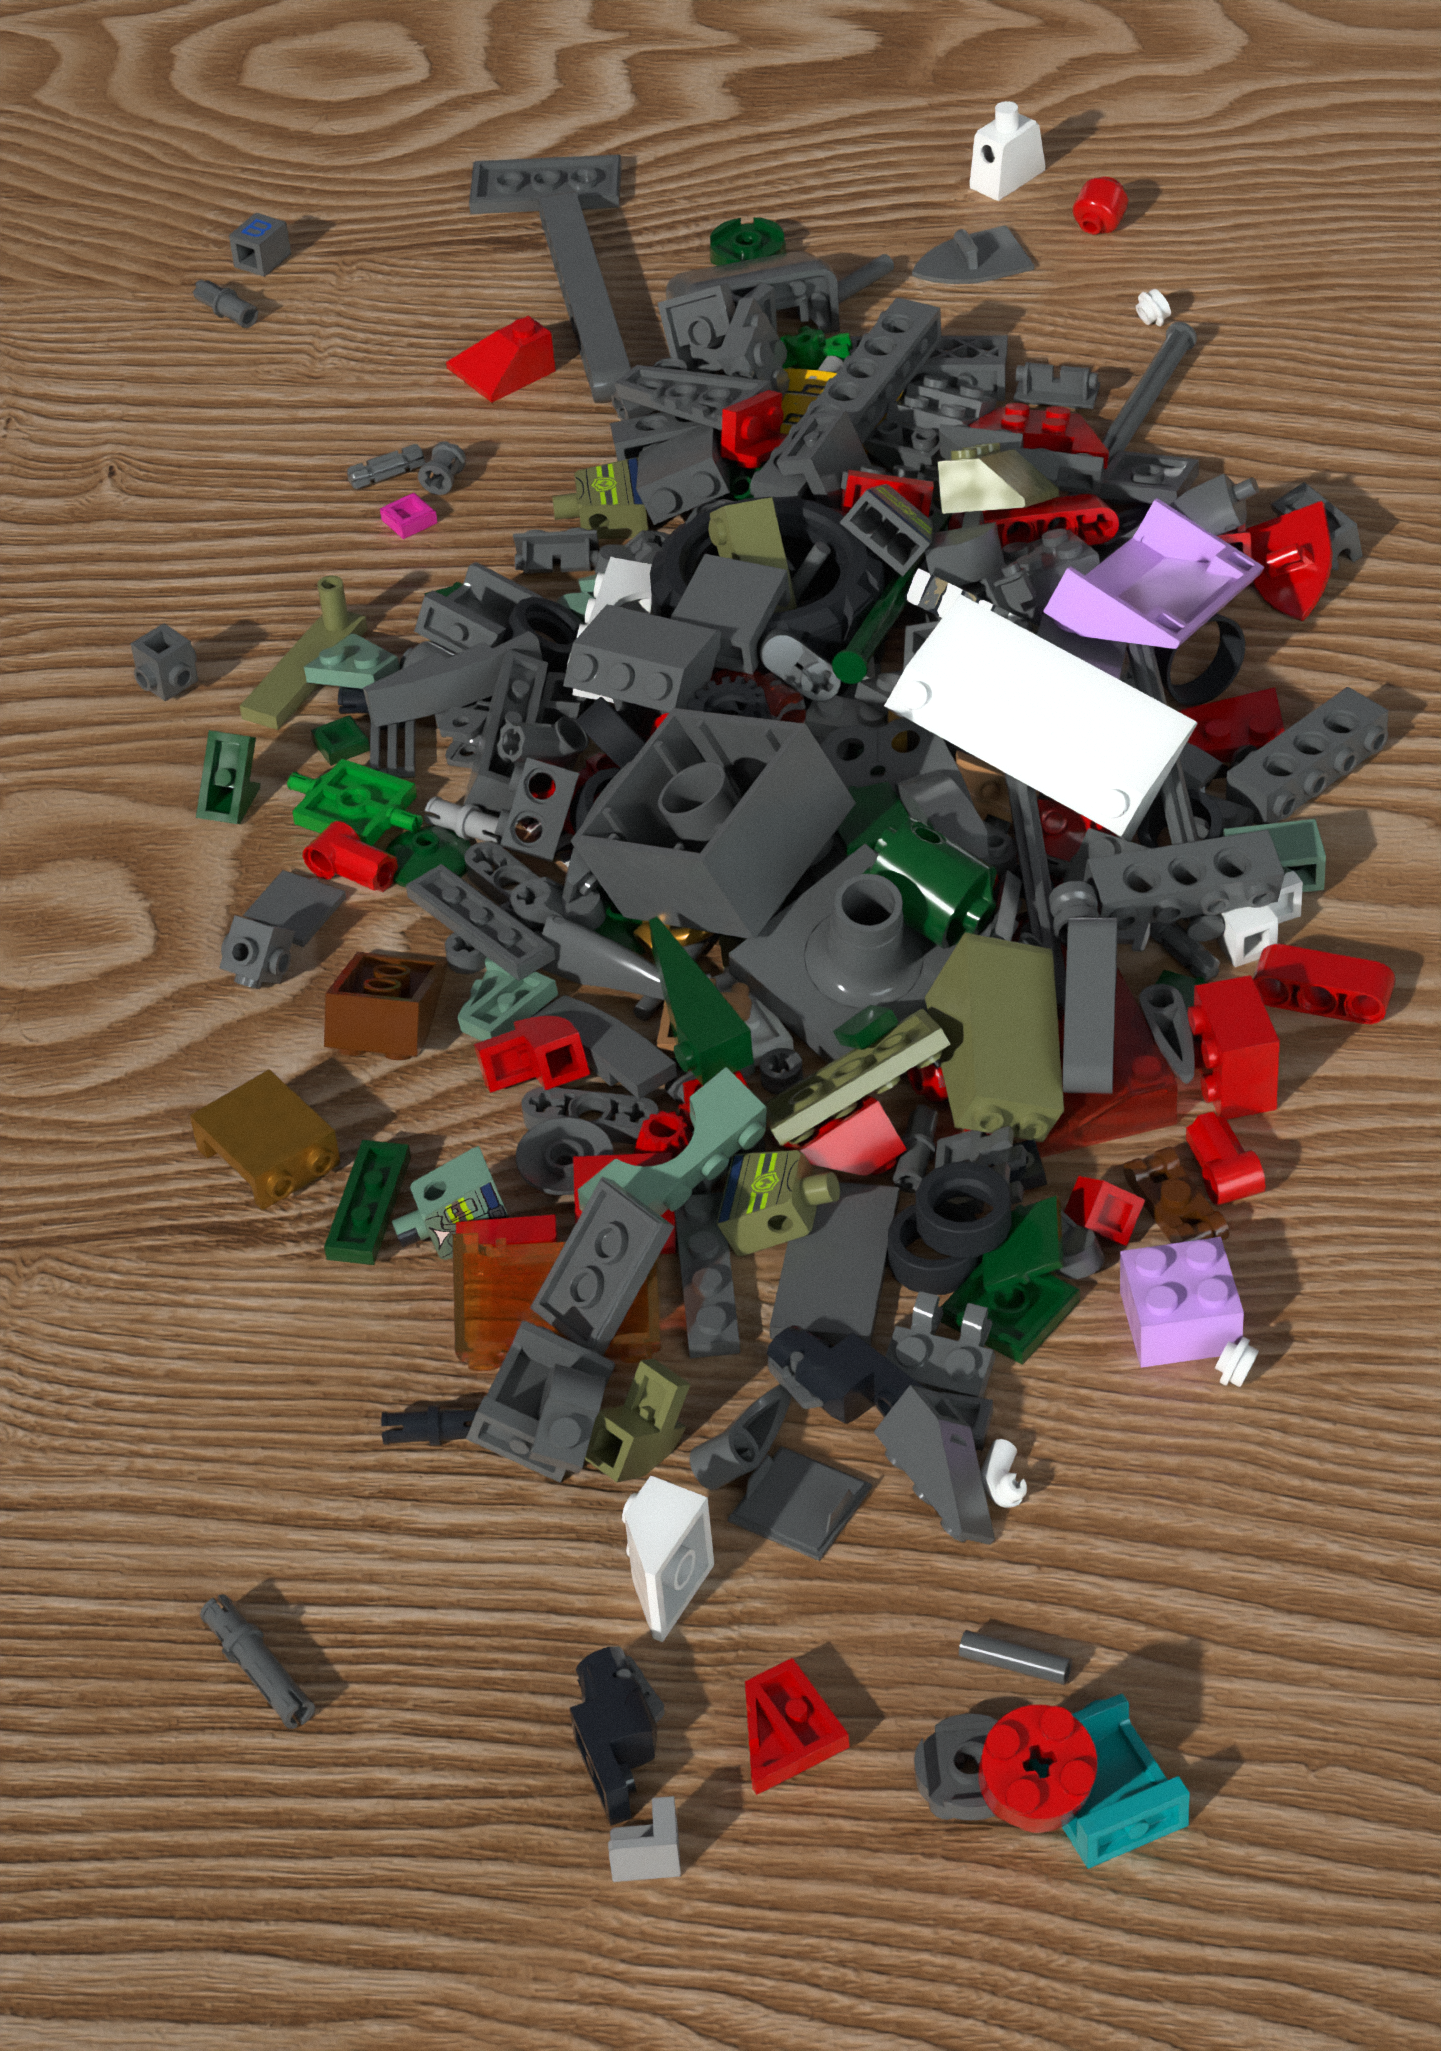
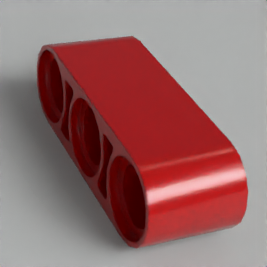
[1252,944,1396,1024]

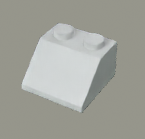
[622,1476,714,1642]

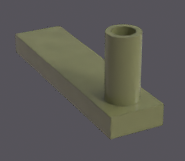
[240,575,368,730]

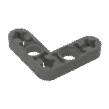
[445,842,544,974]

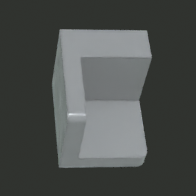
[608,1796,681,1882]

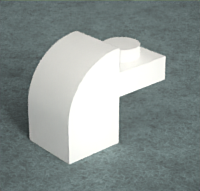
[1217,871,1303,967]

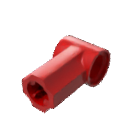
[302,821,398,892]
[1186,1111,1266,1206]

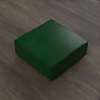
[311,715,370,766]
[833,1005,899,1050]

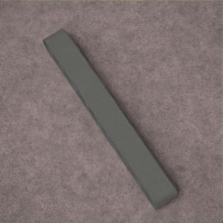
[538,191,631,403]

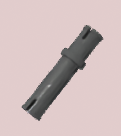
[200,1594,315,1729]

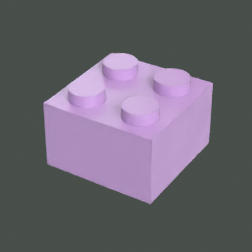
[1120,1237,1244,1368]

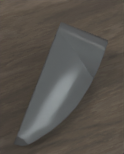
[1138,984,1195,1084]
[690,1384,792,1490]

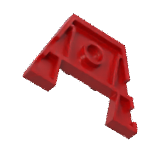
[968,403,1109,469]

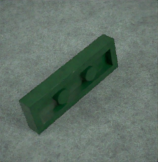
[324,1140,411,1265]

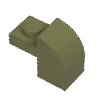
[585,1358,691,1483]

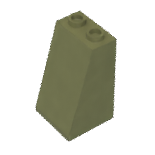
[925,933,1064,1142]

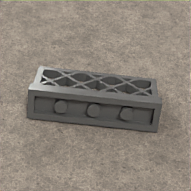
[844,335,1008,401]

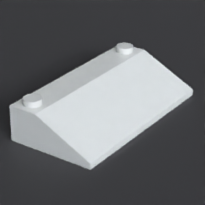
[884,594,1197,841]

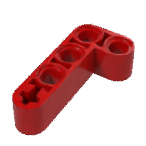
[948,494,1119,548]

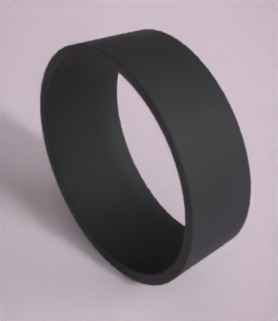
[1154,613,1245,706]

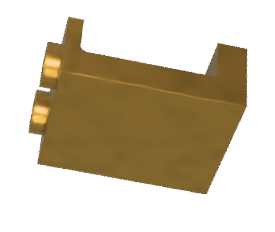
[190,1069,340,1210]

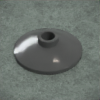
[516,1117,613,1195]

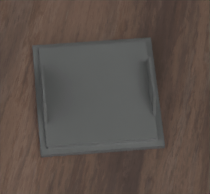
[728,1446,872,1561]

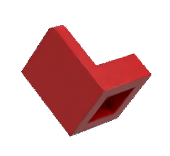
[1064,1176,1145,1246]

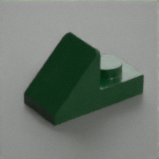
[196,730,261,825]

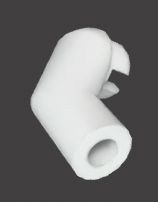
[980,1439,1027,1508]

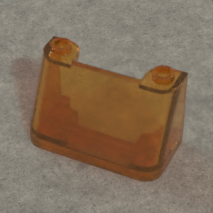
[452,1233,662,1371]

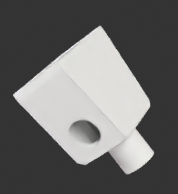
[970,101,1045,201]

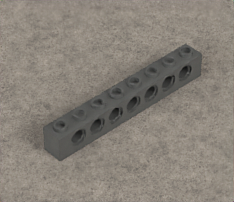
[750,297,942,501]

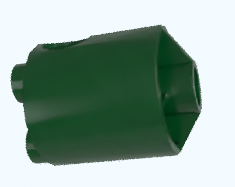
[863,817,997,949]

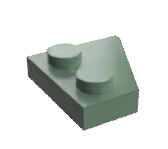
[304,634,400,689]
[457,957,559,1041]

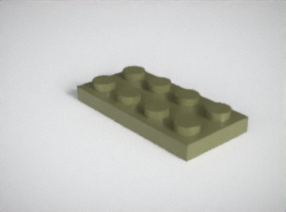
[763,1008,951,1146]

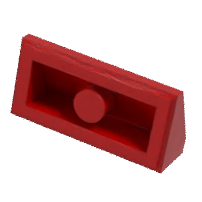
[456,1214,559,1263]

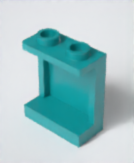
[1028,1694,1190,1869]

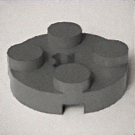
[914,1714,1028,1820]

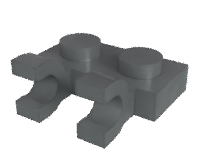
[935,1126,1027,1215]
[885,1291,996,1398]

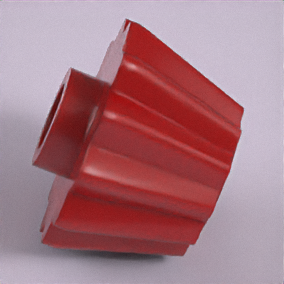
[633,1111,693,1159]

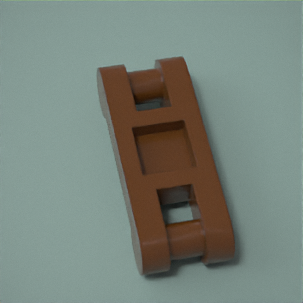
[1123,1146,1229,1244]

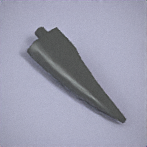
[1097,473,1259,563]
[535,914,665,1000]

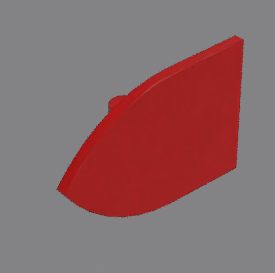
[1246,501,1333,621]

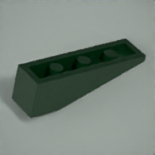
[649,916,754,1086]

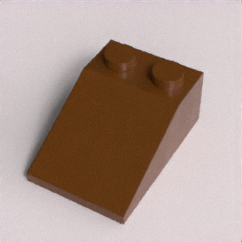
[324,952,447,1060]

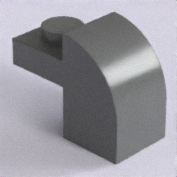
[924,511,1004,586]
[528,1363,606,1473]

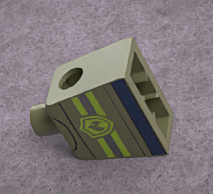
[552,458,648,539]
[716,1150,840,1257]

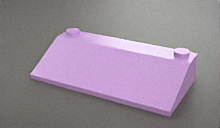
[1043,498,1264,649]

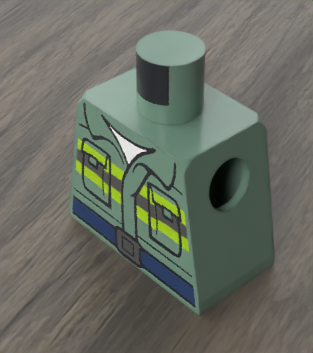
[392,1146,509,1260]

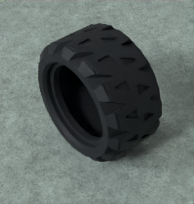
[650,496,888,717]

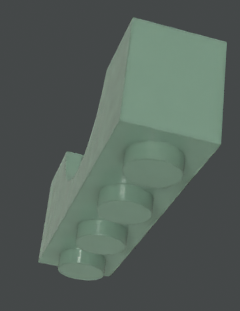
[578,1067,766,1215]

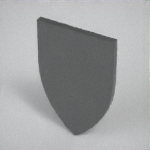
[912,225,1034,284]

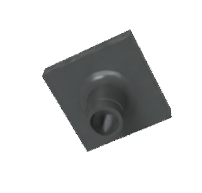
[729,844,957,1064]

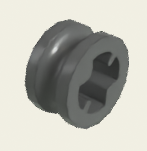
[760,1048,803,1095]

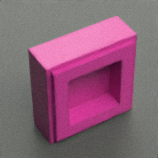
[380,493,437,539]

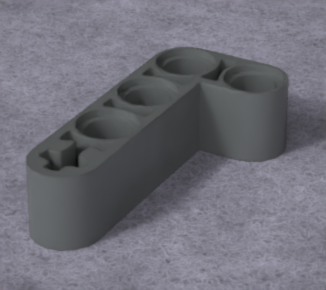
[1063,917,1117,1094]

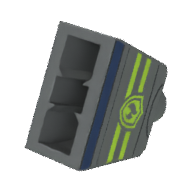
[840,484,933,576]

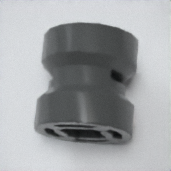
[1049,881,1100,947]

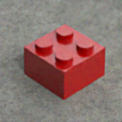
[1187,975,1280,1120]

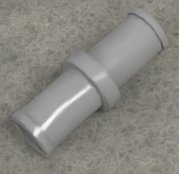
[424,797,504,848]

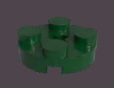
[709,217,786,266]

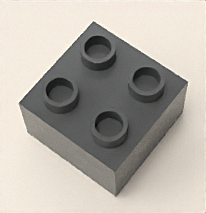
[570,708,856,940]

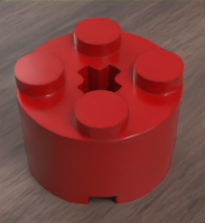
[978,1705,1097,1833]

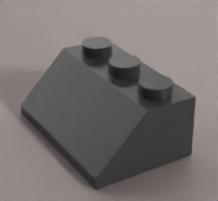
[563,604,722,713]

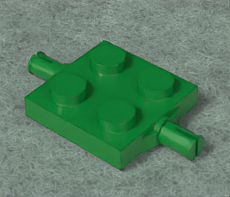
[287,759,423,846]

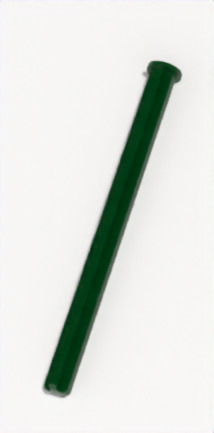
[832,512,952,684]

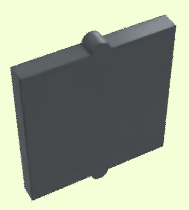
[243,870,346,947]

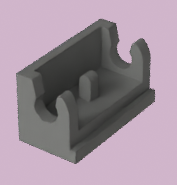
[1271,482,1363,570]

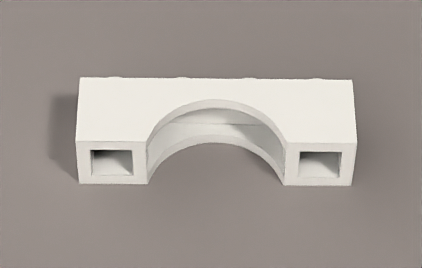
[567,557,653,703]

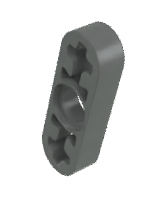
[521,1087,659,1145]

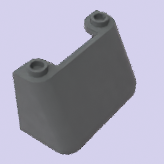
[666,251,840,334]

